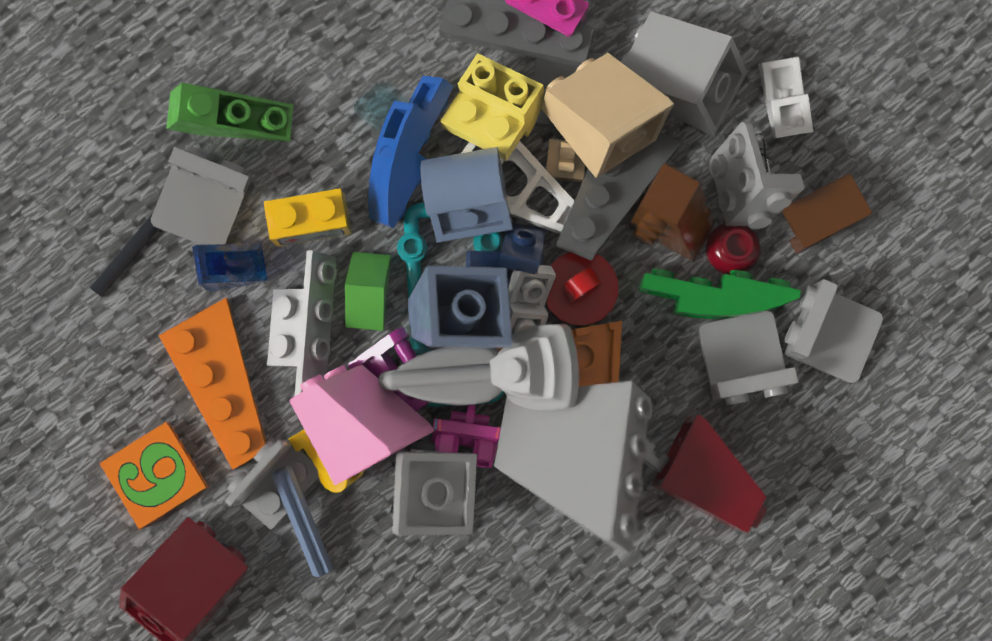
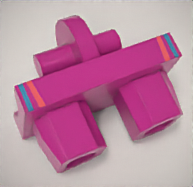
[431,404,501,468]

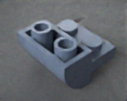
[421,147,513,243]

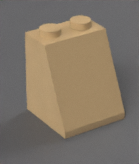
[541,53,673,178]

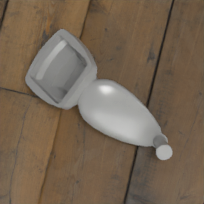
[379,324,579,410]

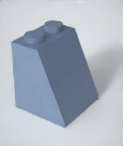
[408,266,512,348]

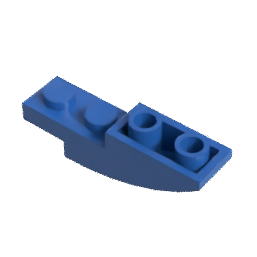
[368,76,454,228]

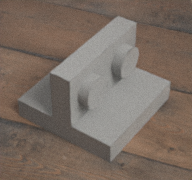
[392,449,477,535]

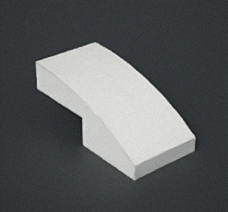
[758,57,813,138]

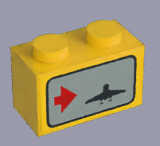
[264,188,352,247]

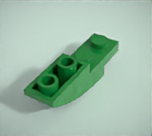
[638,269,801,320]

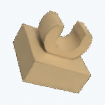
[546,139,585,183]

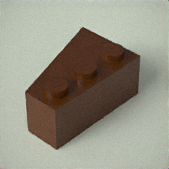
[628,163,715,262]

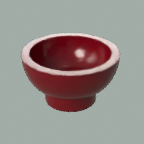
[706,223,761,275]

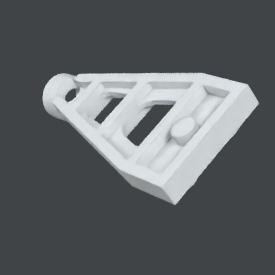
[462,141,574,234]

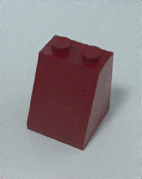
[651,415,767,533]
[119,517,248,641]

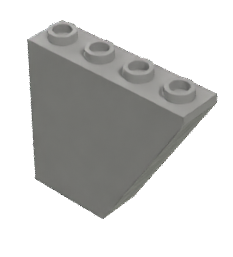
[494,381,652,554]

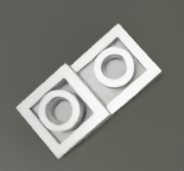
[508,265,556,335]

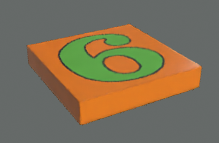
[99,422,209,530]

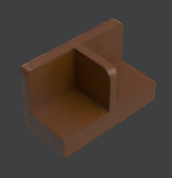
[782,174,872,254]

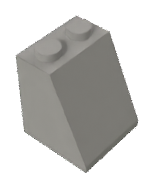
[621,11,747,137]

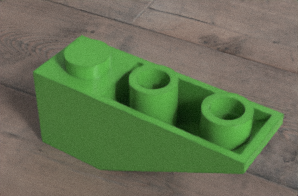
[166,82,293,142]

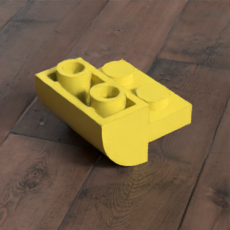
[440,53,544,161]

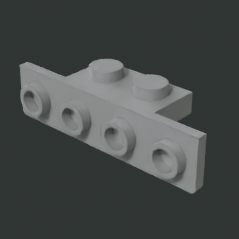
[267,250,336,397]

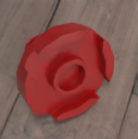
[545,252,618,327]

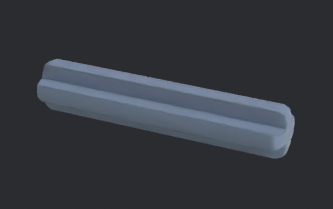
[272,466,332,577]

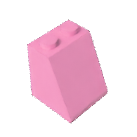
[289,365,434,485]

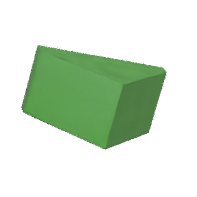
[345,252,391,331]

